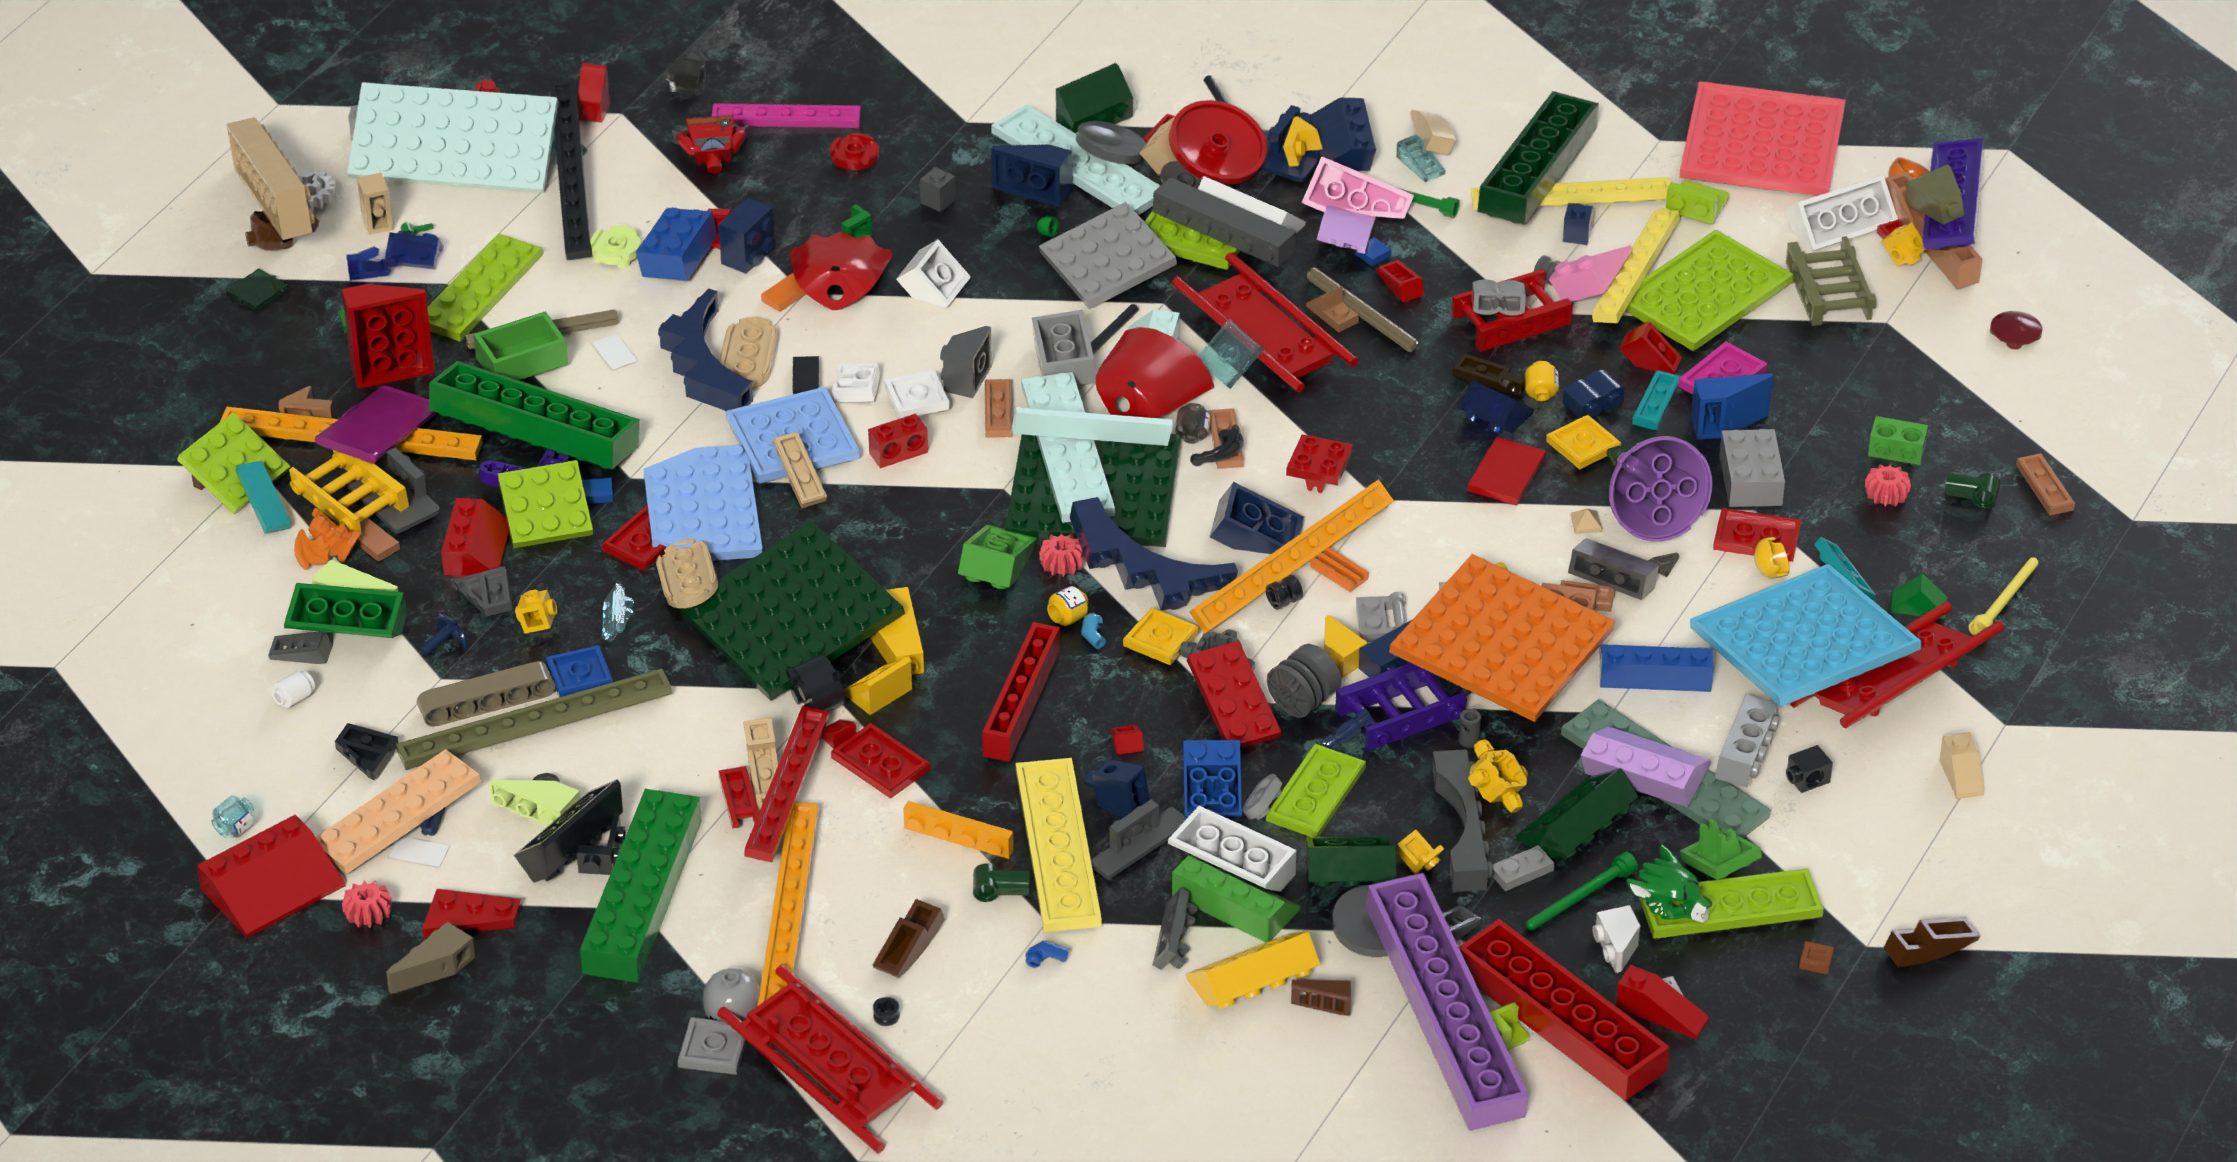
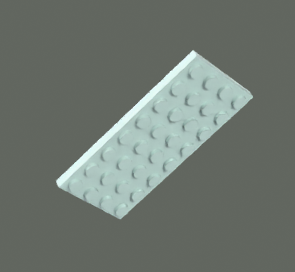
[347,83,558,193]

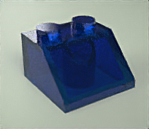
[1459,380,1535,434]

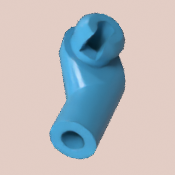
[1081,613,1106,649]

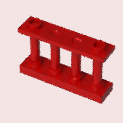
[1451,269,1573,352]

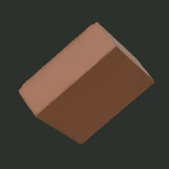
[1799,941,1834,975]

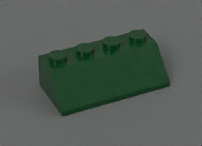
[1515,768,1638,860]

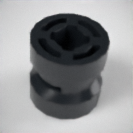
[1265,575,1303,610]

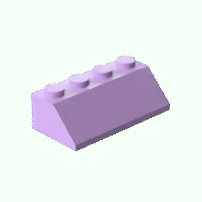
[1581,726,1711,807]

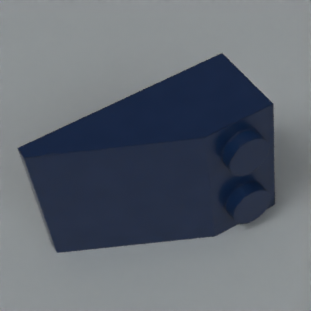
[991,144,1072,207]
[1210,482,1304,554]

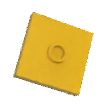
[1546,415,1621,470]
[1123,607,1199,665]

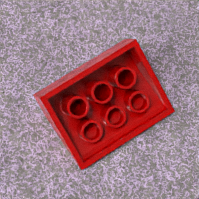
[341,284,435,389]
[197,814,345,938]

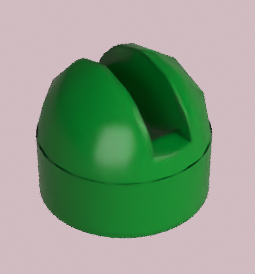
[1037,216,1058,237]

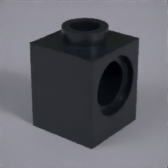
[1786,745,1833,793]

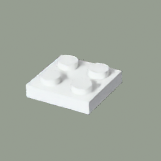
[884,370,950,419]

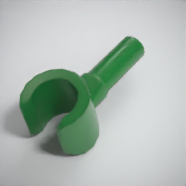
[400,222,434,243]

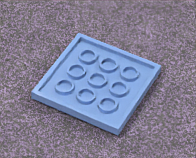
[726,387,860,483]

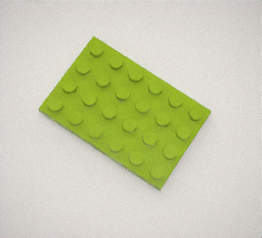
[1625,229,1794,351]

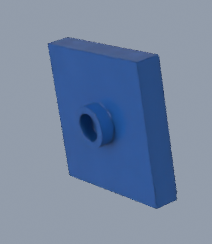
[546,645,613,698]

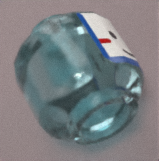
[211,795,254,838]

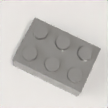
[1032,310,1096,386]
[1719,429,1785,507]

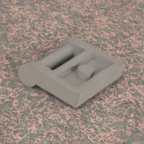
[1356,592,1406,642]

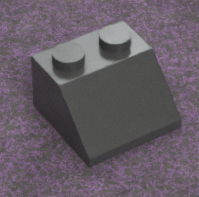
[940,326,992,398]

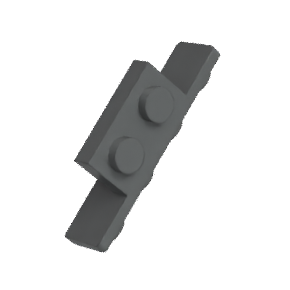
[1091,800,1187,879]

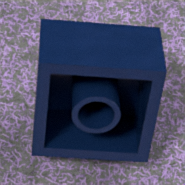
[719,198,776,274]

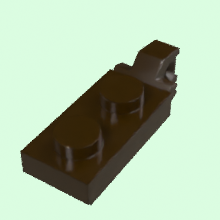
[1452,354,1525,396]

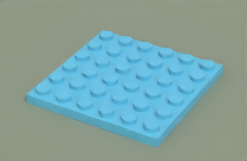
[1690,564,1921,707]

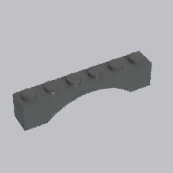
[1432,750,1493,892]

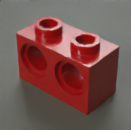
[868,413,928,468]

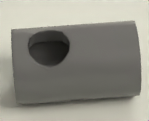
[1459,709,1481,748]

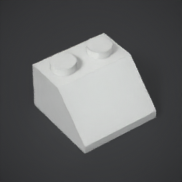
[896,239,971,308]

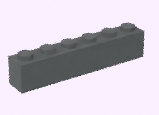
[1153,177,1296,267]

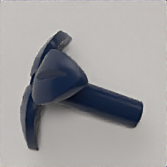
[420,612,467,656]

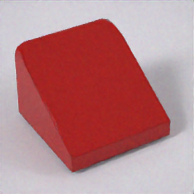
[821,719,856,749]
[1109,724,1144,755]

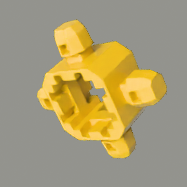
[1468,740,1528,813]

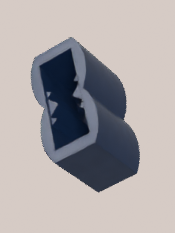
[1563,370,1624,419]

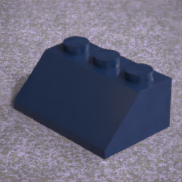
[1310,97,1376,171]

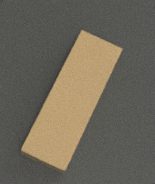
[772,431,827,509]

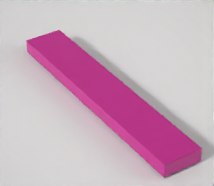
[712,104,861,128]

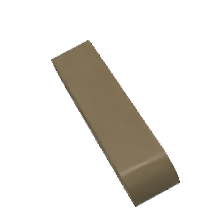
[416,661,555,727]

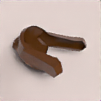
[245,201,319,251]

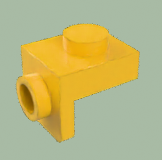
[1396,830,1444,875]

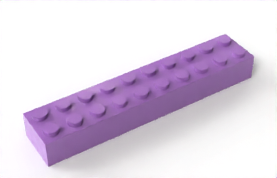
[1366,873,1529,1131]

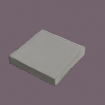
[678,1017,746,1075]

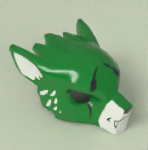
[1627,845,1711,923]

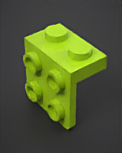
[1666,180,1729,224]

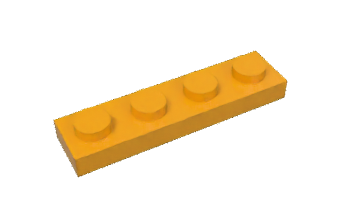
[903,801,1013,859]

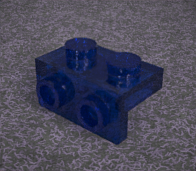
[384,231,443,269]

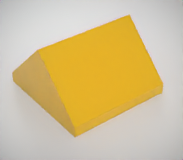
[844,656,912,715]

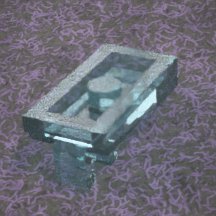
[602,583,634,642]

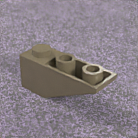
[386,922,475,994]

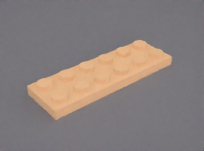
[316,749,481,874]

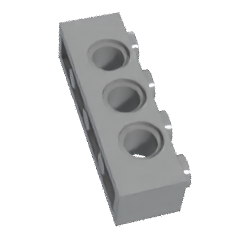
[1715,695,1780,788]

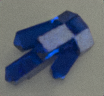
[346,246,400,280]

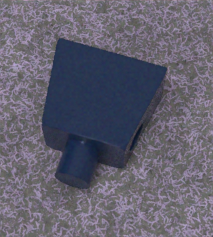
[1085,760,1150,818]

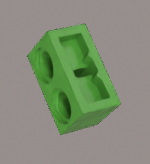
[1868,416,1928,465]

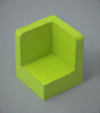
[1490,1002,1529,1051]

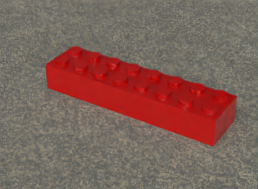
[1459,919,1670,1101]

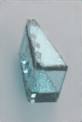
[1396,134,1446,182]

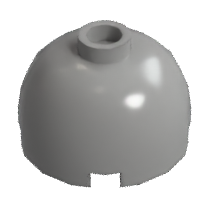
[702,968,760,1022]

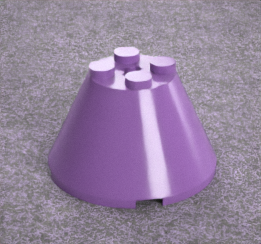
[1609,436,1712,542]

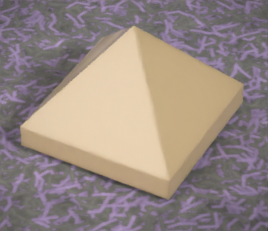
[1571,509,1602,533]

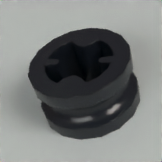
[873,997,900,1026]

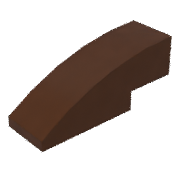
[872,899,945,978]
[1884,917,1980,967]

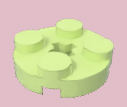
[590,225,641,268]

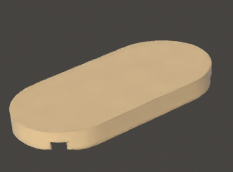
[719,317,778,389]
[656,539,718,608]

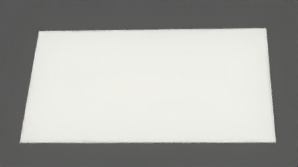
[591,334,638,370]
[388,836,450,867]

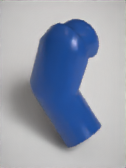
[1025,940,1069,968]

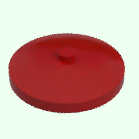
[1169,100,1267,185]

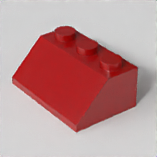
[441,498,510,577]

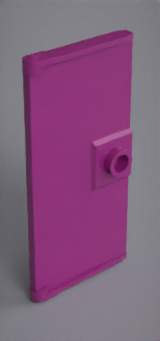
[315,385,437,464]

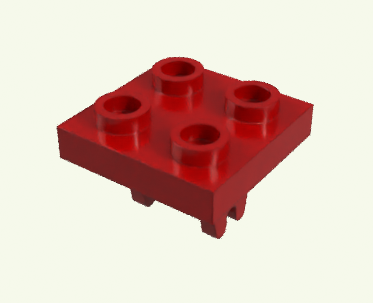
[1286,434,1353,493]

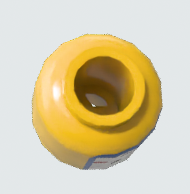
[1525,361,1559,401]
[1047,586,1089,626]

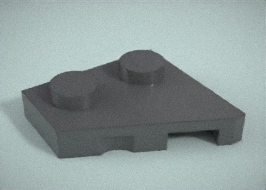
[454,566,513,617]

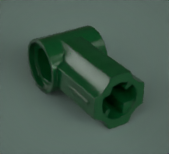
[1944,472,2001,509]
[973,863,1029,902]

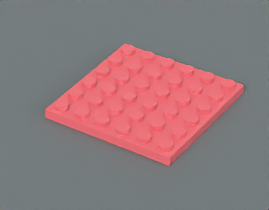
[1679,81,1846,196]

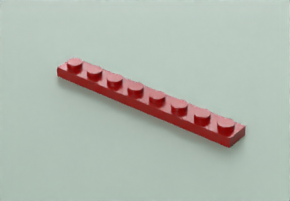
[744,706,829,863]

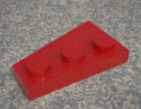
[422,889,522,938]

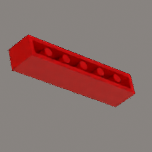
[982,622,1060,762]

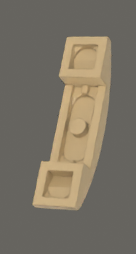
[743,718,778,811]

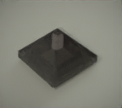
[1648,552,1679,577]

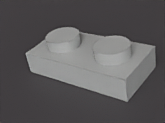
[1492,845,1554,891]

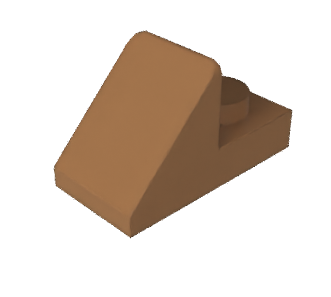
[1306,286,1359,332]
[279,386,335,419]

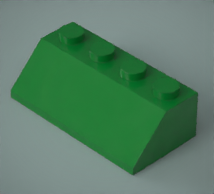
[284,583,407,638]

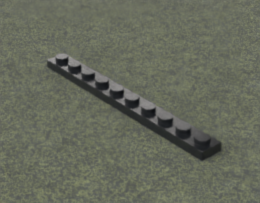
[550,79,592,260]

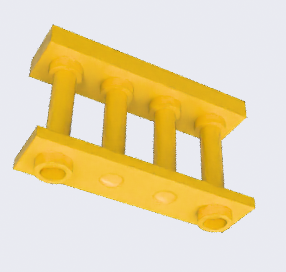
[289,450,409,537]

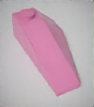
[1302,157,1414,219]

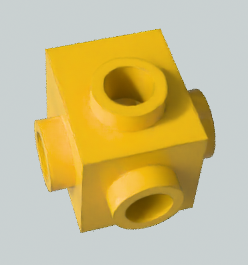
[1881,222,1927,266]
[515,590,557,634]

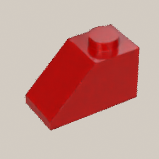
[577,63,610,123]
[1619,321,1682,374]

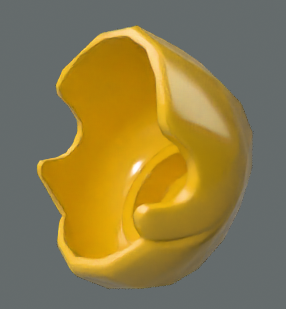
[1754,537,1789,579]

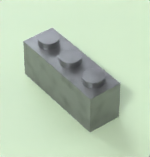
[1568,538,1659,600]

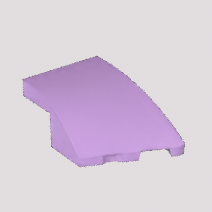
[1317,205,1376,254]

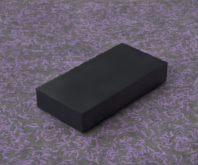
[793,356,819,394]

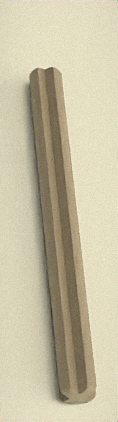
[1306,267,1418,352]
[466,309,618,349]

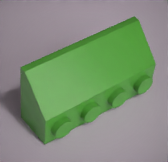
[1172,855,1300,943]

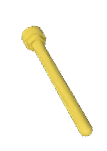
[1969,557,2038,636]

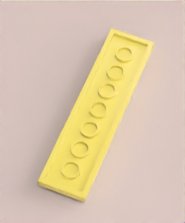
[1016,758,1101,932]

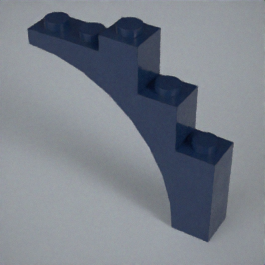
[658,288,753,411]
[1070,497,1238,611]

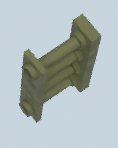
[1786,236,1877,326]

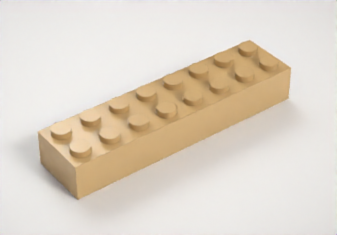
[226,117,315,240]

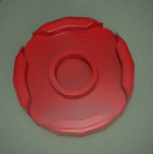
[830,133,880,170]

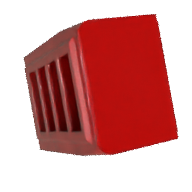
[1376,260,1424,302]

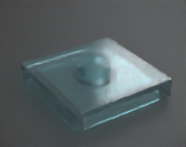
[1198,319,1264,389]

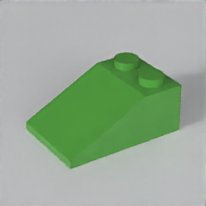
[958,525,1037,589]

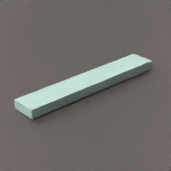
[1011,407,1173,446]

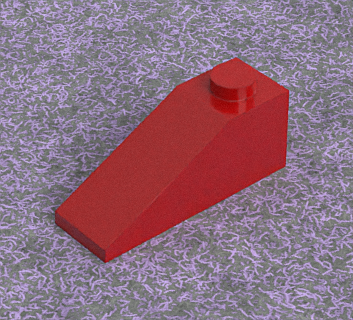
[1616,965,1709,1039]

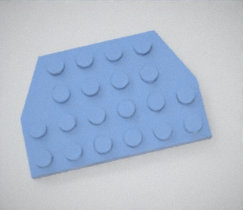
[644,445,762,561]

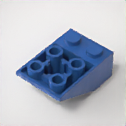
[1691,373,1773,440]
[1183,740,1242,817]

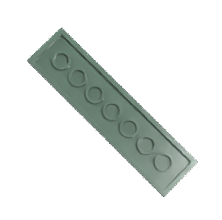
[1561,700,1771,838]

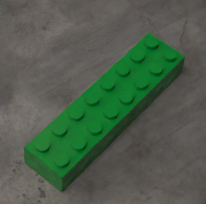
[429,361,640,469]
[580,788,702,983]

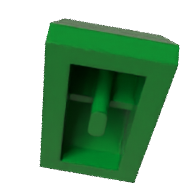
[1890,574,1947,619]

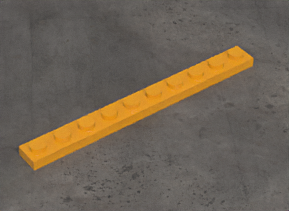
[220,407,483,460]
[1189,479,1394,634]
[758,803,819,1006]

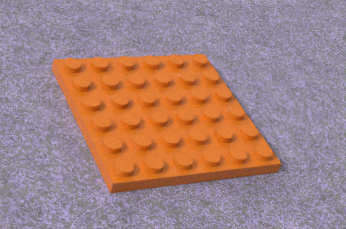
[1389,554,1616,722]

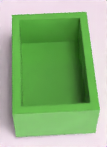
[473,311,568,380]

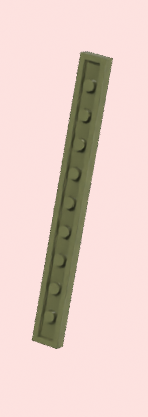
[396,669,672,770]

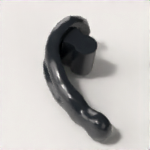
[1190,424,1244,467]

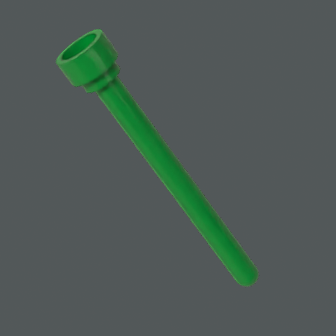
[1395,187,1460,219]
[1526,851,1638,930]

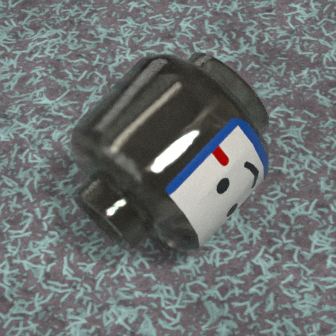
[1175,403,1211,444]

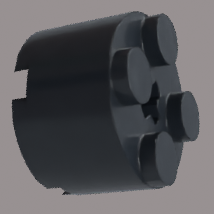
[786,654,846,711]

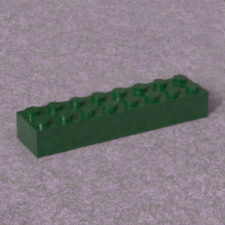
[1478,91,1599,225]

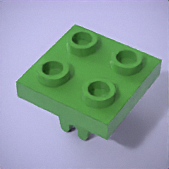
[1680,819,1762,880]

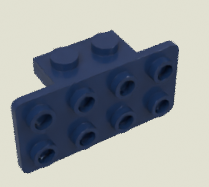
[1261,105,1320,182]

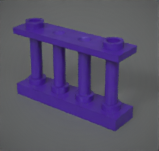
[1335,663,1466,751]

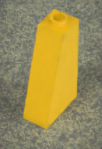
[869,587,924,675]

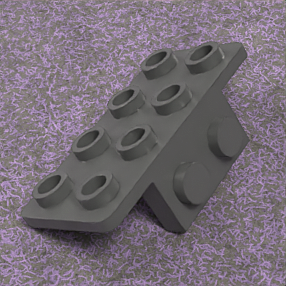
[341,447,440,533]

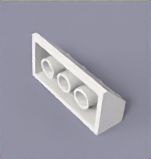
[1784,175,1898,251]
[1198,176,1306,234]
[1168,806,1296,892]

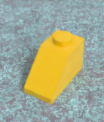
[1324,615,1368,678]

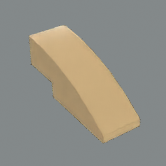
[1410,110,1455,155]

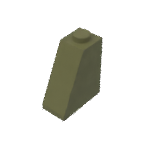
[1906,164,1964,225]

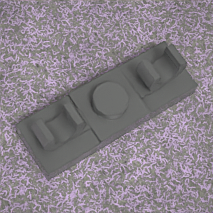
[1153,888,1198,970]

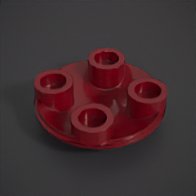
[1990,311,2042,350]

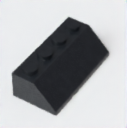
[514,779,623,883]

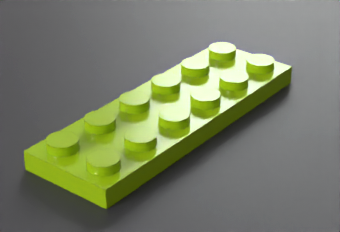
[427,233,542,342]
[1639,868,1824,939]

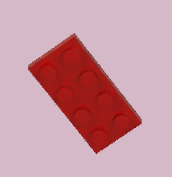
[1187,641,1281,749]

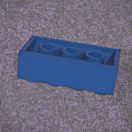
[1599,644,1714,692]

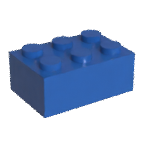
[636,207,718,281]

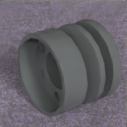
[1267,643,1341,718]

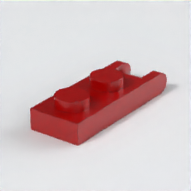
[718,766,759,829]

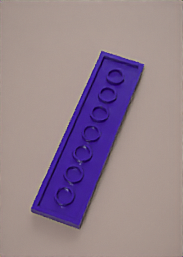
[1922,138,1984,250]

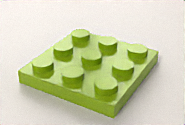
[177,412,290,514]
[498,460,593,549]

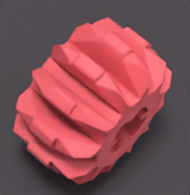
[1865,464,1911,507]
[1039,533,1085,577]
[342,880,392,928]

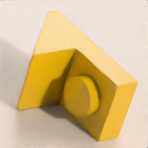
[1283,117,1322,167]

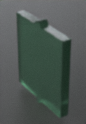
[226,268,289,311]

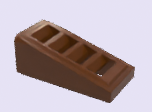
[1291,980,1351,1016]

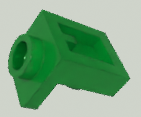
[841,204,872,238]

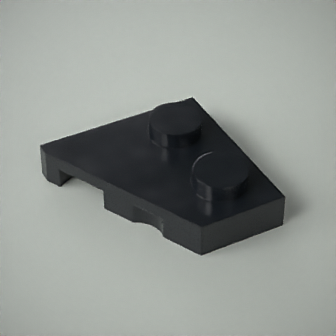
[335,723,399,780]

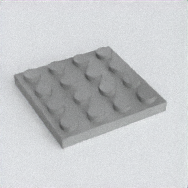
[1039,202,1177,309]

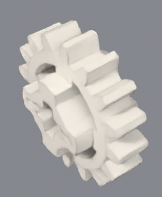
[296,169,336,211]

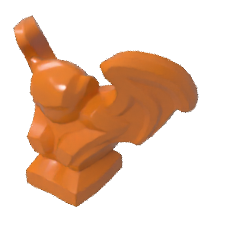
[294,508,361,570]

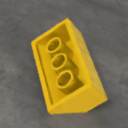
[1185,931,1320,1009]

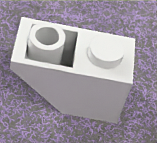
[1593,905,1640,973]

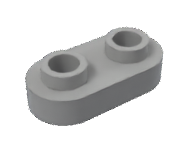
[1242,774,1282,820]

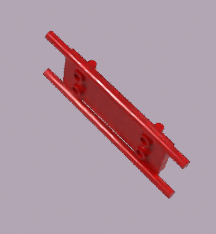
[1172,252,1359,393]
[1790,601,2004,728]
[717,964,943,1154]

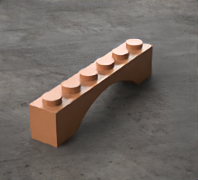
[1885,172,1982,289]

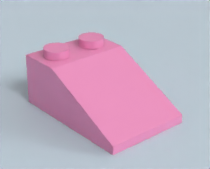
[1549,245,1633,302]

